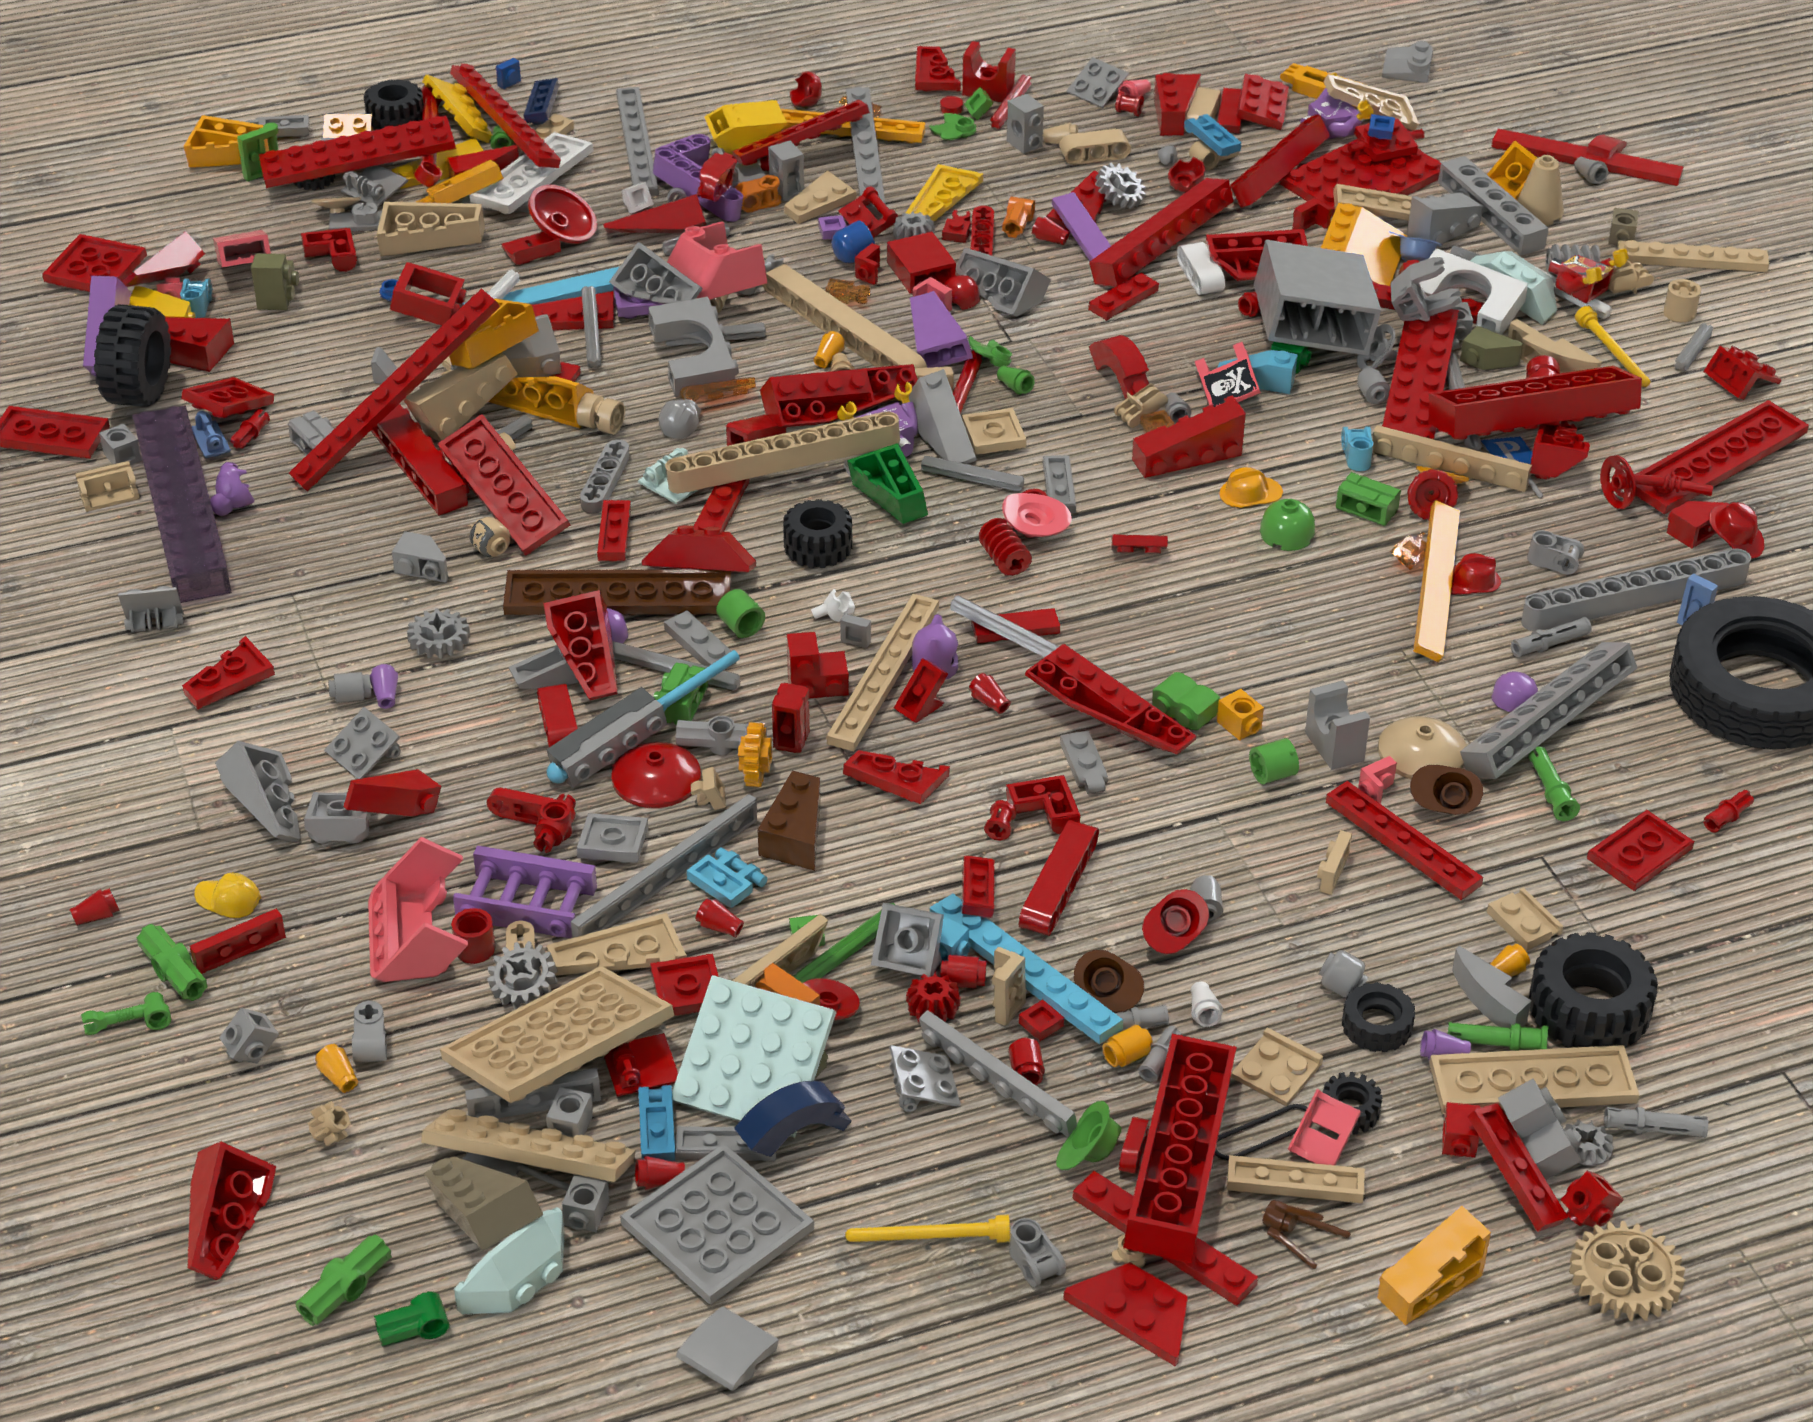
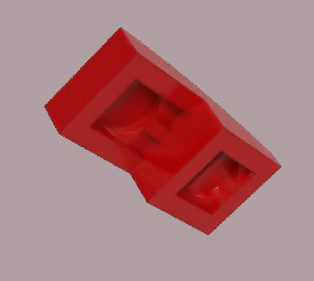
[1587,134,1627,159]

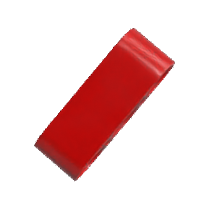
[537,683,578,747]

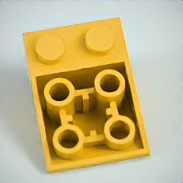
[704,100,788,155]

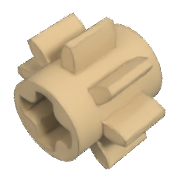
[308,1101,351,1146]

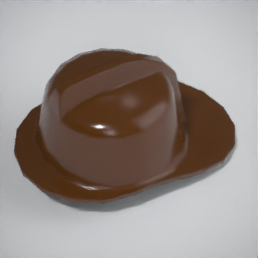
[1410,765,1483,815]
[1074,950,1144,1012]

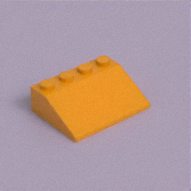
[1321,203,1408,286]

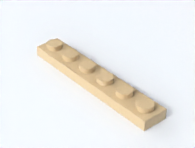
[1617,240,1769,273]
[1372,425,1532,492]

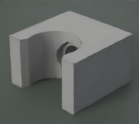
[1305,680,1370,770]

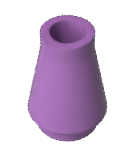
[370,664,398,709]
[1420,1029,1471,1061]

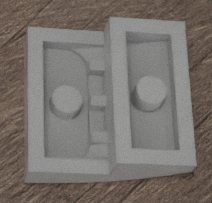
[676,1306,779,1391]

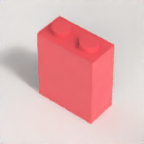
[213,230,271,268]

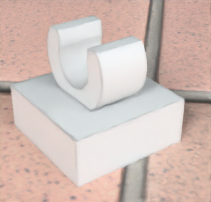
[621,182,654,213]

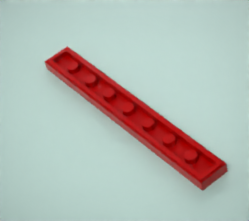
[1491,128,1684,186]

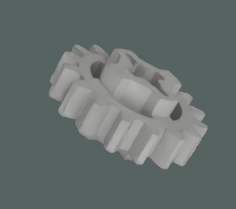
[1095,163,1146,209]
[407,608,470,659]
[487,941,558,1009]

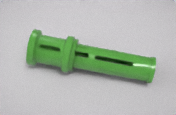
[1528,747,1580,821]
[1448,1022,1548,1051]

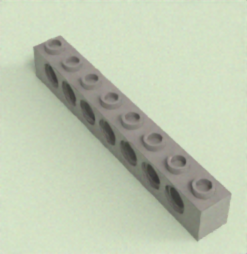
[1460,642,1637,779]

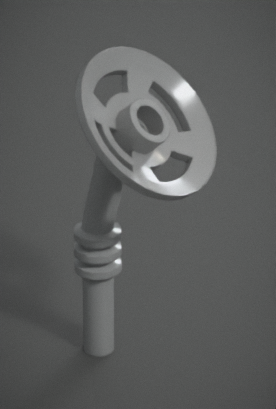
[1357,324,1460,370]

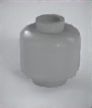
[1318,950,1368,997]

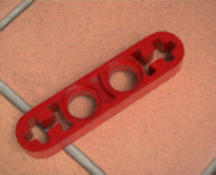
[970,205,994,256]

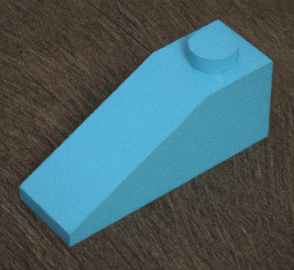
[1217,350,1297,394]

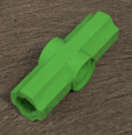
[136,923,208,1001]
[295,1234,392,1326]

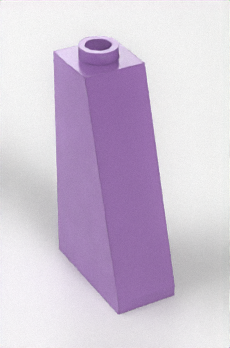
[83,276,131,376]
[910,291,973,368]

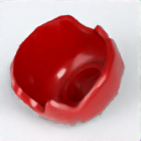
[790,71,822,107]
[1168,157,1206,192]
[943,275,981,310]

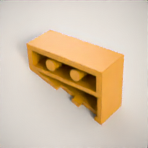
[449,298,539,369]

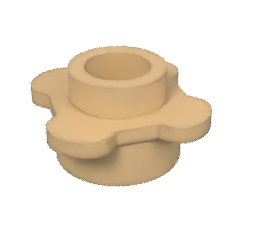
[1112,1234,1146,1268]

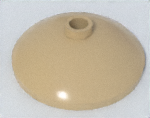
[1378,716,1467,779]

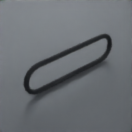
[1215,1104,1313,1160]

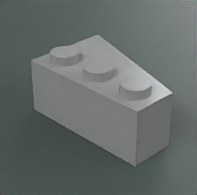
[1407,193,1482,244]

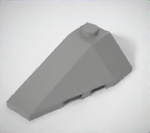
[609,241,703,304]

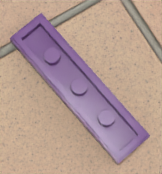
[1051,192,1111,261]

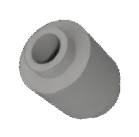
[1357,368,1390,404]
[328,672,371,703]
[1190,875,1223,921]

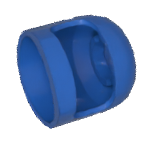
[831,220,875,263]

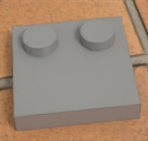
[577,813,648,863]

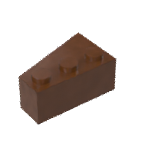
[757,770,821,871]

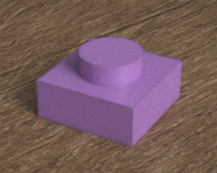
[818,215,846,240]

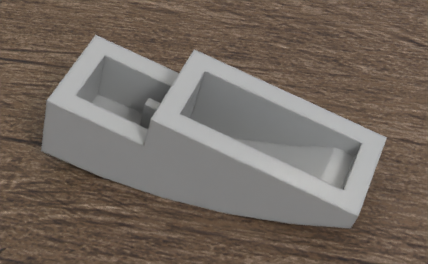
[509,645,578,689]
[1452,946,1531,1028]

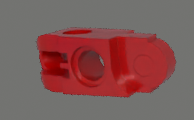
[697,153,738,202]

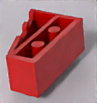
[1154,73,1201,136]

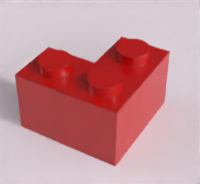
[786,631,849,699]

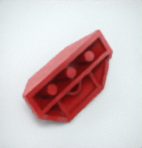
[1206,229,1308,281]
[642,525,756,572]

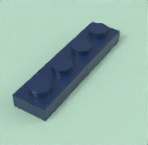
[523,78,559,125]

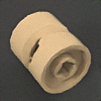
[576,392,625,435]

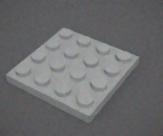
[620,1143,814,1305]

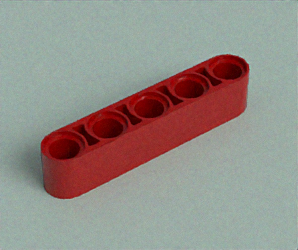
[1018,820,1099,936]

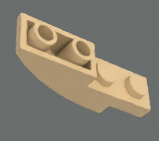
[1508,319,1601,373]

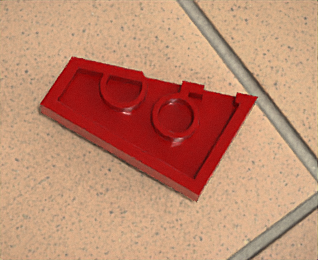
[915,46,961,92]
[182,636,275,709]
[843,750,950,804]

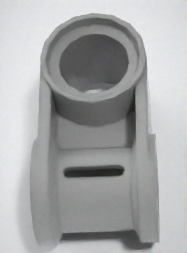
[1527,530,1584,575]
[352,1001,387,1063]
[1009,1218,1066,1287]

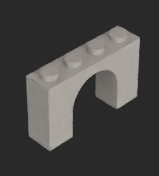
[648,297,739,397]

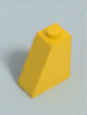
[129,285,196,318]

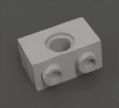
[1007,94,1044,154]

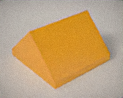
[1487,141,1537,200]

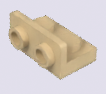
[992,947,1026,1026]

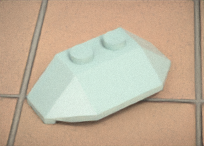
[1470,251,1557,325]
[454,1207,564,1314]

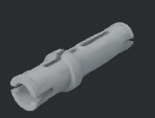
[1511,617,1592,658]
[1604,1106,1708,1138]

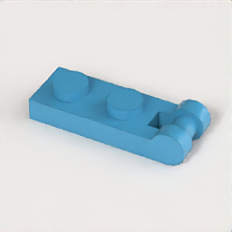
[1184,114,1242,157]
[638,1085,676,1161]

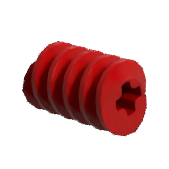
[979,518,1032,576]

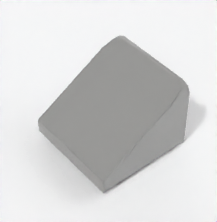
[371,347,397,383]

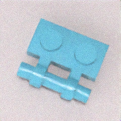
[686,847,768,909]

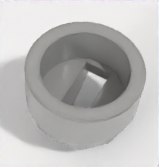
[1157,146,1178,166]
[667,188,687,203]

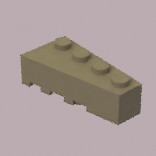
[423,1156,544,1251]

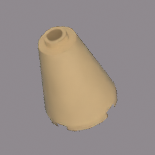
[1517,155,1564,226]

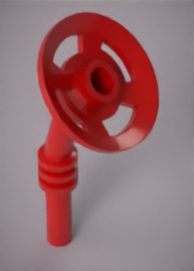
[1600,455,1714,509]

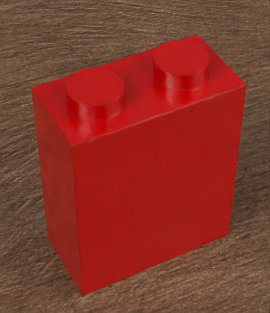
[887,231,956,294]

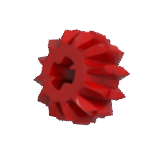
[906,972,961,1023]

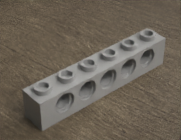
[1438,156,1548,256]

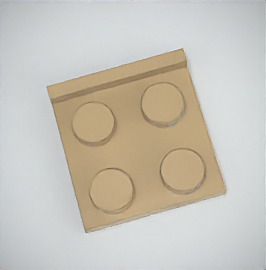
[1231,1027,1323,1106]

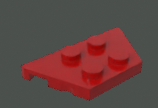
[1063,1262,1188,1366]

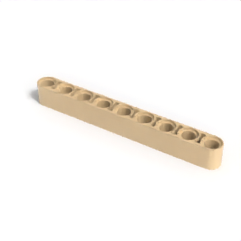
[763,264,927,368]
[665,411,900,494]

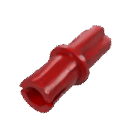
[230,409,270,449]
[1703,790,1754,833]

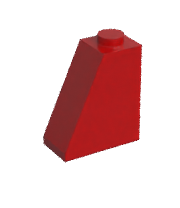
[726,415,786,446]

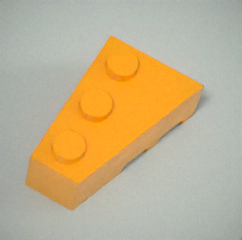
[183,115,269,168]
[1377,1206,1491,1325]

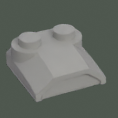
[1382,41,1433,83]
[304,792,371,843]
[871,903,944,977]

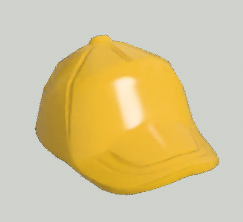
[194,872,262,918]

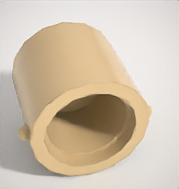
[1663,279,1701,323]

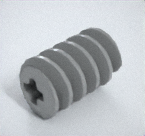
[1546,244,1600,274]

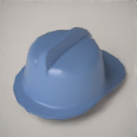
[1389,231,1442,262]

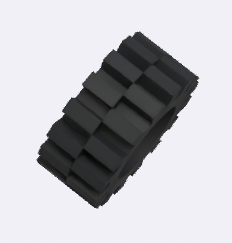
[1322,1072,1382,1135]

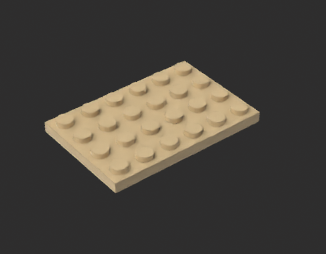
[440,966,674,1103]

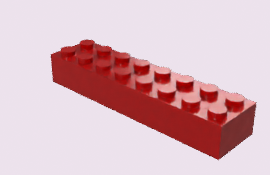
[1428,365,1642,440]
[1123,1033,1237,1263]

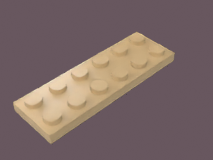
[1429,1045,1640,1114]
[421,1109,636,1182]

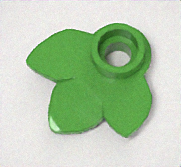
[930,113,976,140]
[968,336,1012,367]

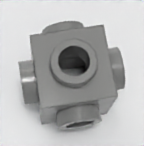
[219,1008,279,1064]

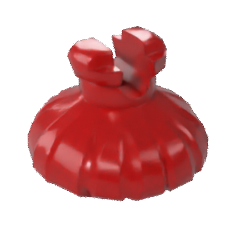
[1407,469,1458,520]

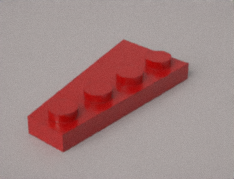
[1046,170,1107,232]
[532,291,614,330]

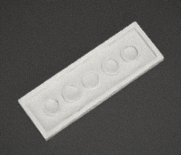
[469,132,593,214]

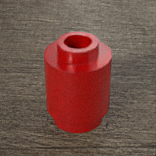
[940,955,987,989]
[1008,1038,1045,1085]

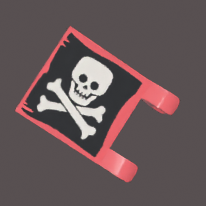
[1195,341,1261,407]

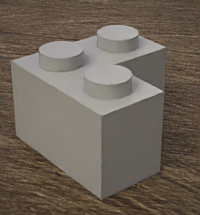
[1498,1079,1582,1180]

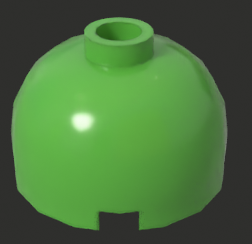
[1260,499,1315,551]

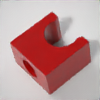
[962,41,1016,103]

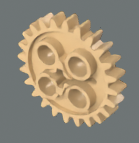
[1569,1221,1685,1321]

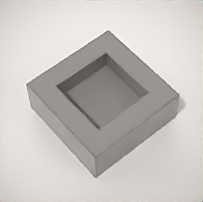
[840,613,871,649]

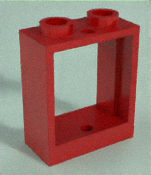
[390,262,467,326]

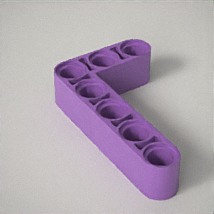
[653,134,743,222]

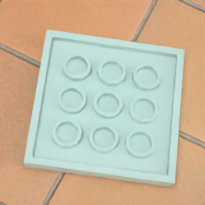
[672,975,836,1138]

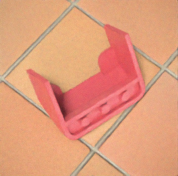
[667,221,768,300]
[368,837,468,982]

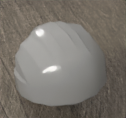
[659,399,702,439]

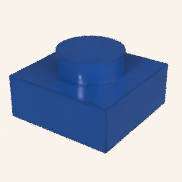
[496,58,521,89]
[1368,114,1395,139]

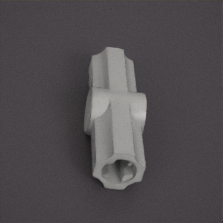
[676,715,767,755]

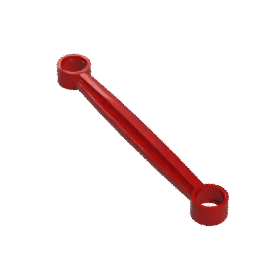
[414,85,442,188]

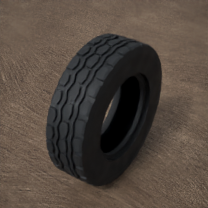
[1669,596,1813,749]

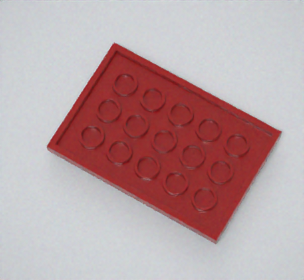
[1279,139,1441,217]

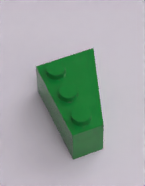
[847,443,928,524]

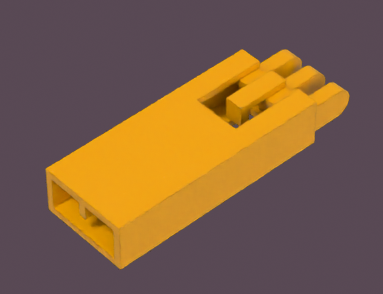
[1280,63,1366,109]
[416,160,504,203]

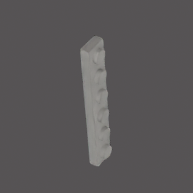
[919,1010,1077,1137]

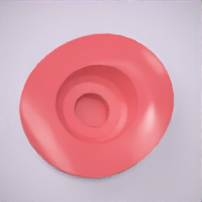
[1002,493,1071,538]

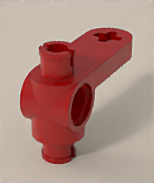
[486,787,576,853]

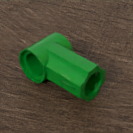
[374,1291,450,1346]

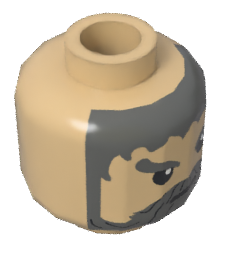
[469,517,511,558]

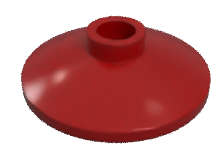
[803,978,860,1020]

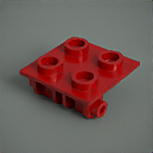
[604,1033,678,1097]

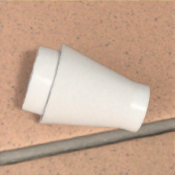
[1191,982,1223,1027]

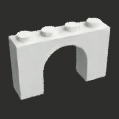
[1420,248,1528,335]

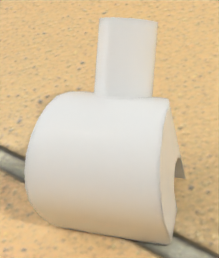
[811,589,855,622]

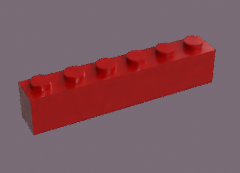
[371,403,470,516]

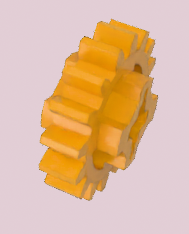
[738,722,773,787]

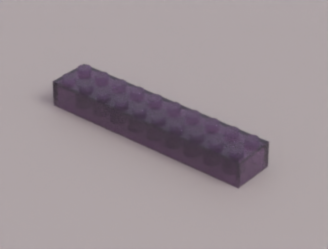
[132,405,232,603]

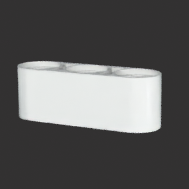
[1177,242,1225,295]

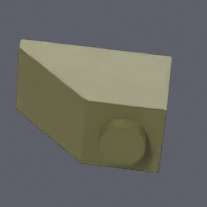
[1460,325,1523,370]

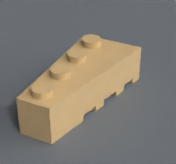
[377,202,485,257]
[403,353,517,441]

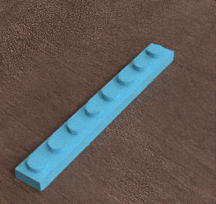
[929,893,1123,1044]

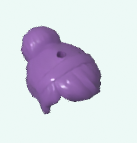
[209,462,255,516]

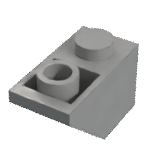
[392,531,448,583]

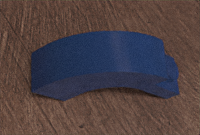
[734,1081,852,1157]

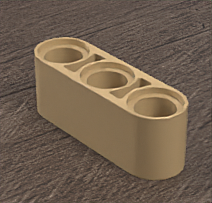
[1184,87,1222,132]
[1059,129,1131,165]

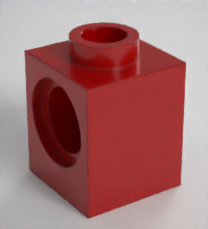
[1442,1102,1480,1158]

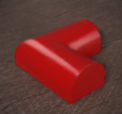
[301,228,357,272]
[1006,775,1081,834]

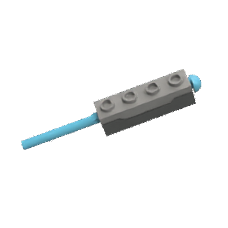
[546,650,740,788]

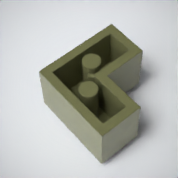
[251,253,299,310]

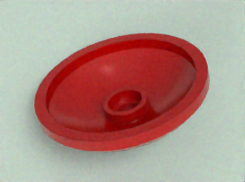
[528,185,597,244]
[611,742,701,808]

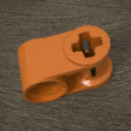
[735,175,782,213]

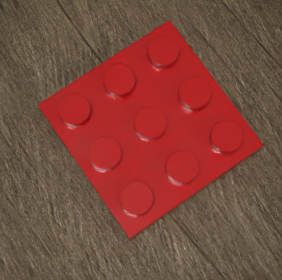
[42,234,147,292]

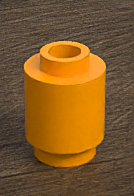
[1102,1025,1153,1067]

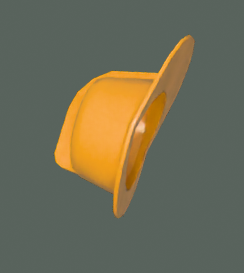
[1219,467,1283,508]

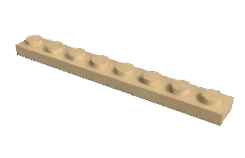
[827,594,939,752]

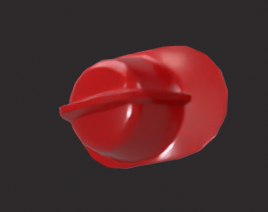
[1709,502,1764,559]
[1451,553,1501,595]
[1142,889,1209,954]

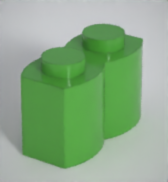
[1152,672,1220,730]

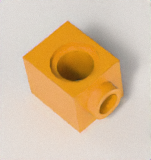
[1217,689,1264,741]

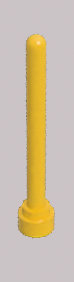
[1575,306,1651,387]
[845,1214,1010,1243]

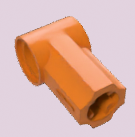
[1002,196,1035,238]

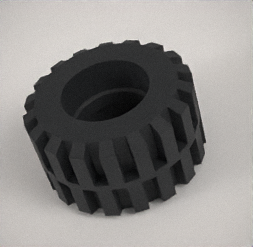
[364,79,424,130]
[783,499,852,568]

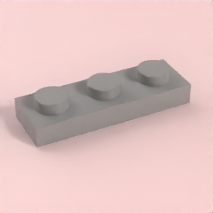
[664,611,737,667]

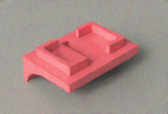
[1288,1089,1361,1166]

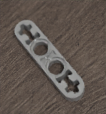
[580,440,630,513]

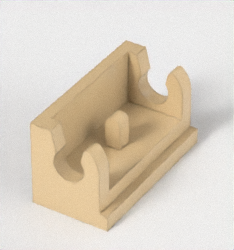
[75,461,140,512]

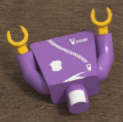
[1300,72,1374,139]
[838,382,918,457]

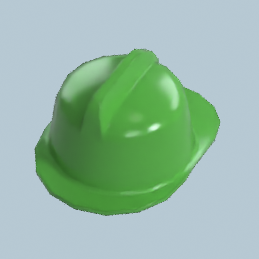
[1056,1101,1122,1170]

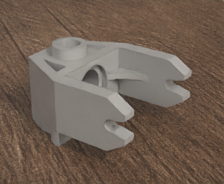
[1391,257,1462,321]

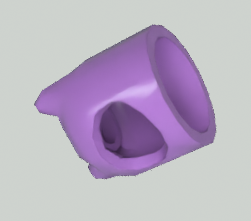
[912,614,958,680]

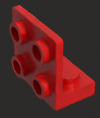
[1703,346,1782,400]

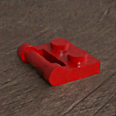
[838,186,899,238]

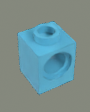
[939,916,971,963]

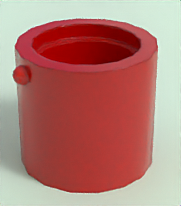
[451,908,496,964]

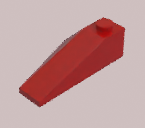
[187,1141,277,1280]

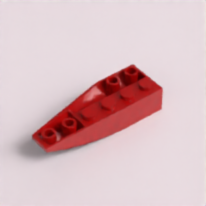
[760,364,918,428]
[1025,643,1197,754]

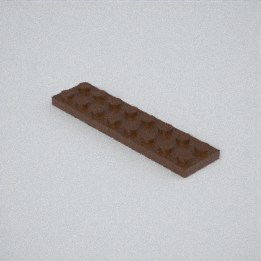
[503,569,731,615]

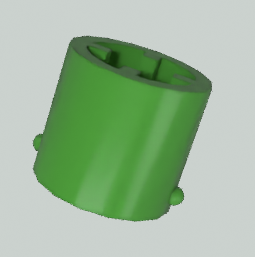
[716,589,765,638]
[1249,738,1299,785]

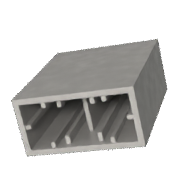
[1254,240,1381,356]

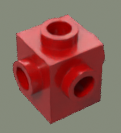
[1560,1170,1624,1228]

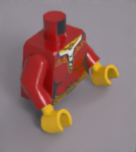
[1548,248,1629,304]

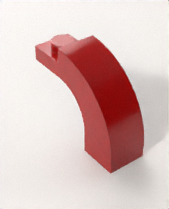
[1088,335,1149,399]

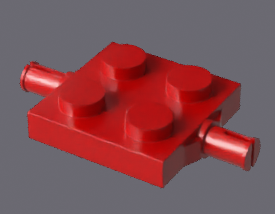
[1347,118,1424,162]

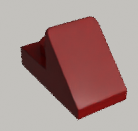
[893,658,948,723]

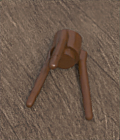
[1262,1200,1351,1269]

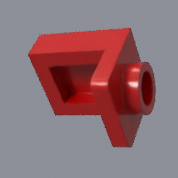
[1292,198,1332,230]
[855,243,880,285]

